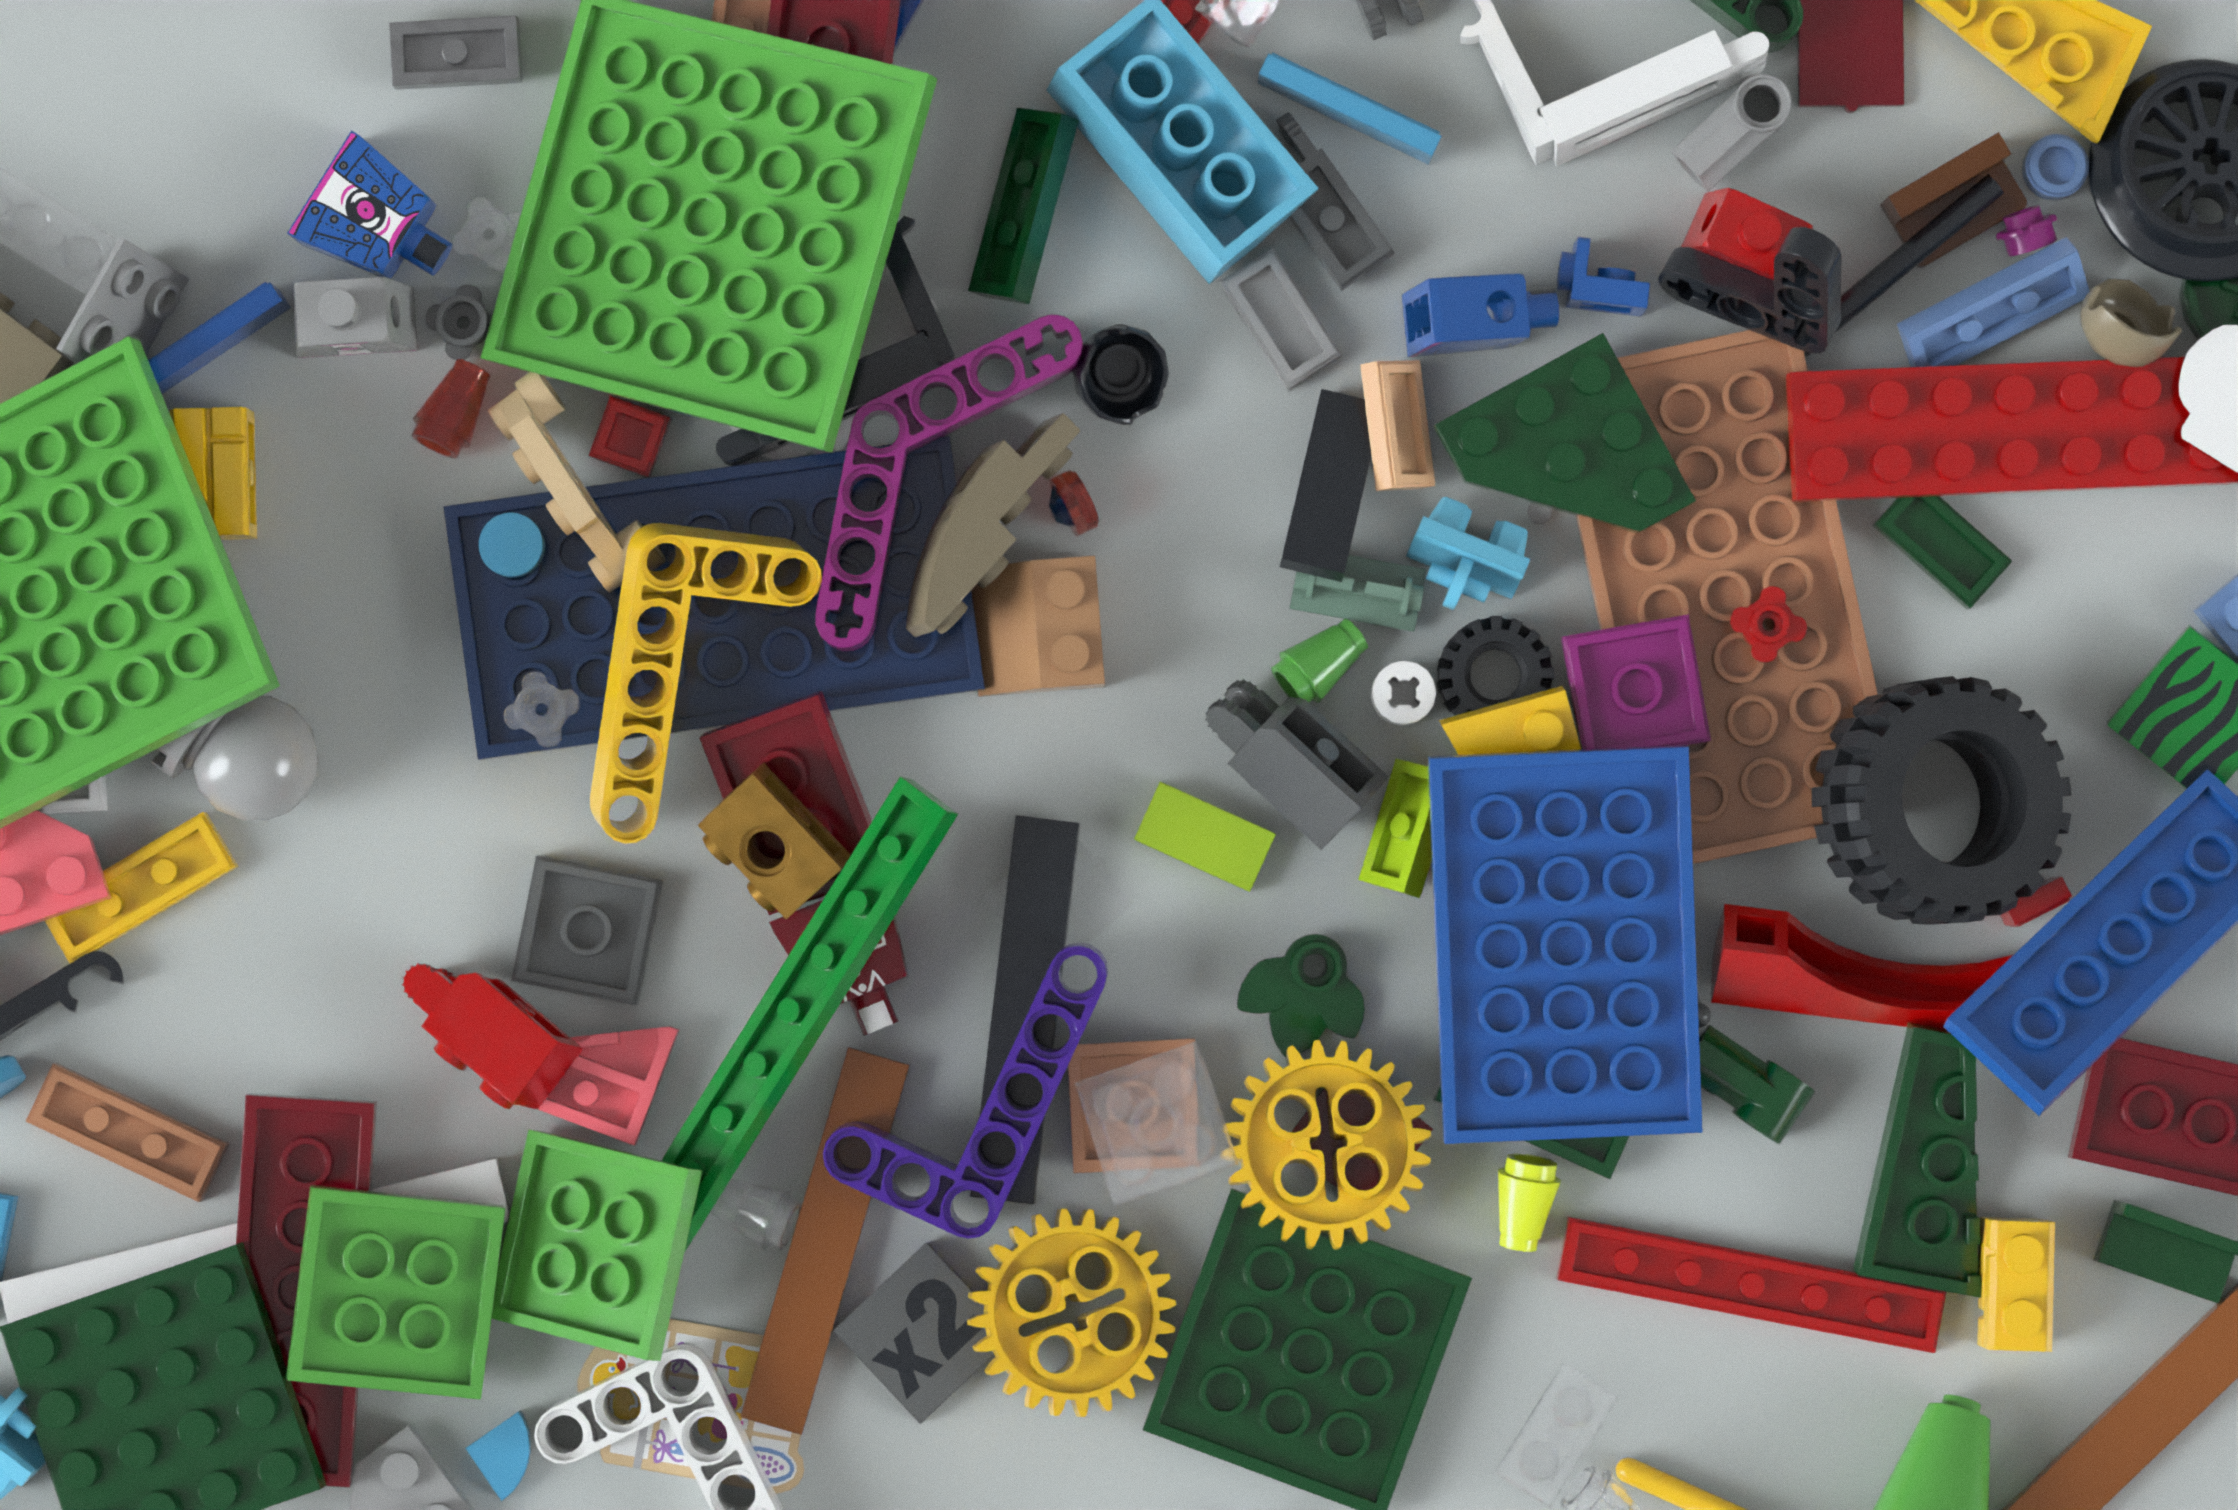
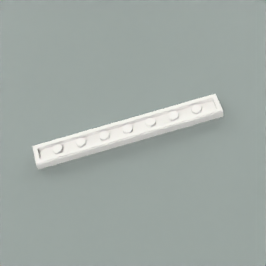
[0,1157,511,1323]

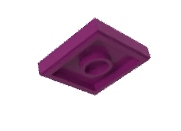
[1561,614,1711,750]

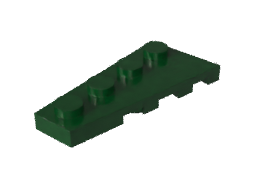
[1853,1022,1981,1298]

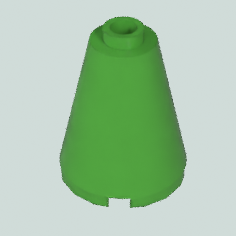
[1873,1394,1991,1510]

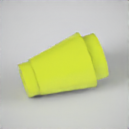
[1498,1153,1561,1252]

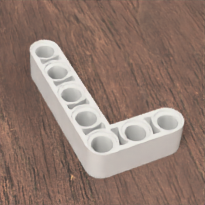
[534,1344,783,1510]

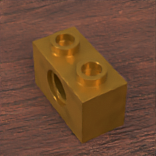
[697,762,851,919]

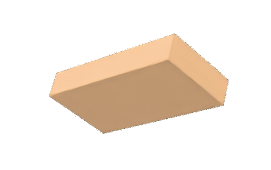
[1360,360,1435,491]

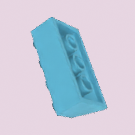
[1046,0,1319,284]

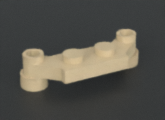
[488,372,666,593]

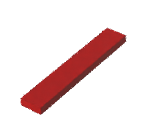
[1556,1217,1947,1353]

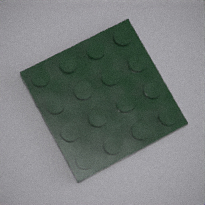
[1142,1188,1472,1510]
[0,1242,327,1510]

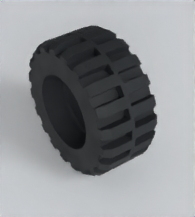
[1812,676,2072,925]

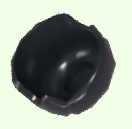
[1072,324,1169,425]

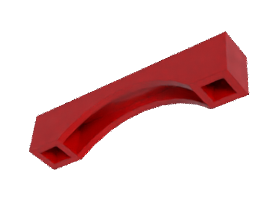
[1711,904,2013,1029]

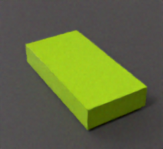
[1134,782,1276,892]

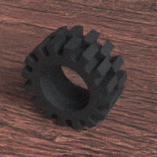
[1437,616,1554,716]

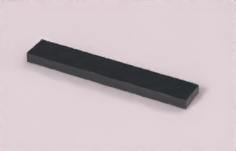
[970,815,1080,1204]

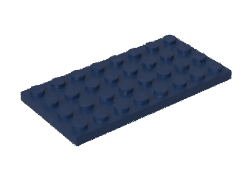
[443,436,985,760]

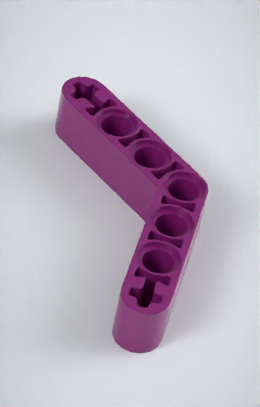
[816,314,1083,651]

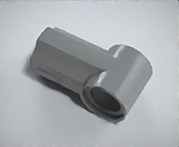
[1671,74,1792,192]

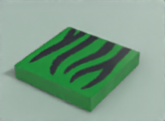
[2107,624,2238,789]

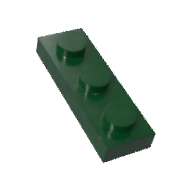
[968,107,1079,305]

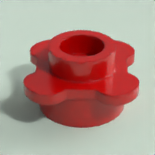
[1730,586,1807,663]

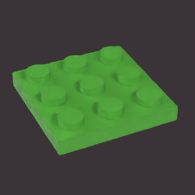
[491,1129,702,1361]
[286,1185,505,1400]

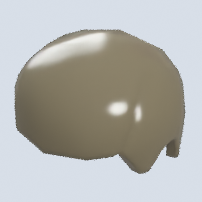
[2080,278,2182,367]

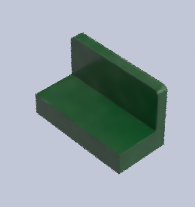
[2093,1200,2238,1304]

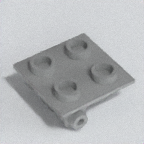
[56,237,189,362]

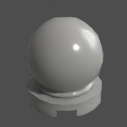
[151,696,319,820]

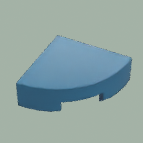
[465,1410,531,1501]

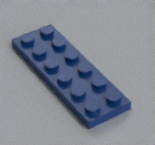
[1943,769,2238,1116]

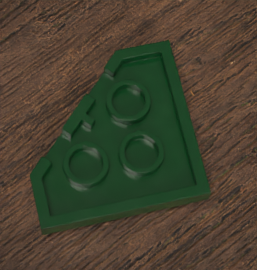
[1433,333,1696,533]

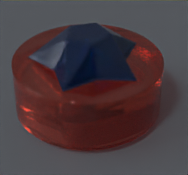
[1048,469,1099,537]

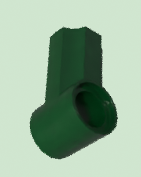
[1699,1025,1815,1145]

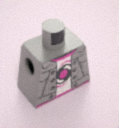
[292,277,418,358]

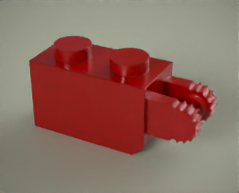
[401,963,583,1110]

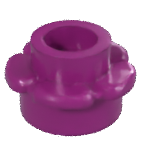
[1996,205,2058,257]

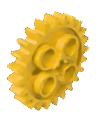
[1222,1040,1431,1250]
[967,1208,1176,1417]

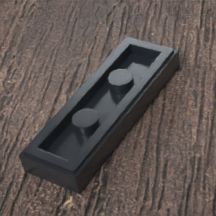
[1279,389,1371,582]

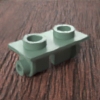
[1289,555,1426,632]

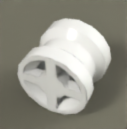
[1370,661,1436,727]

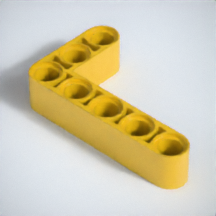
[590,523,822,844]

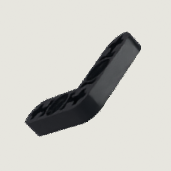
[1658,227,1842,354]

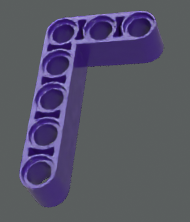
[823,942,1108,1239]

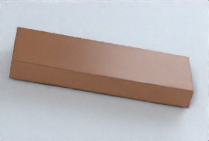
[25,1063,230,1202]

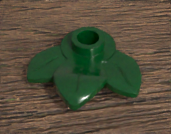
[1237,934,1365,1058]

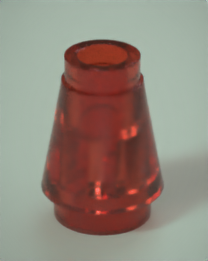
[411,359,491,459]

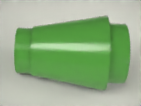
[1271,618,1368,703]

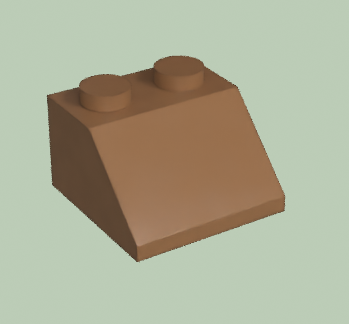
[972,556,1105,697]

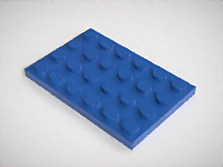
[1428,745,1703,1144]

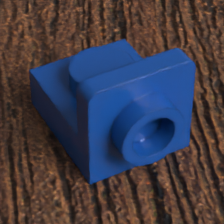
[1557,237,1650,317]

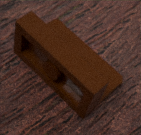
[1880,132,2027,268]

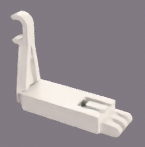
[1460,0,1769,167]

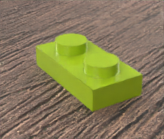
[1358,758,1432,898]

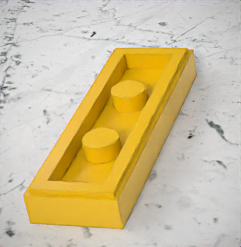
[45,812,239,963]

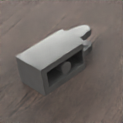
[1205,679,1389,850]

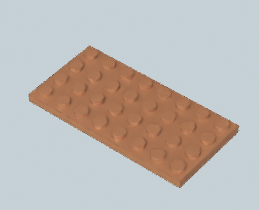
[1575,330,1878,864]

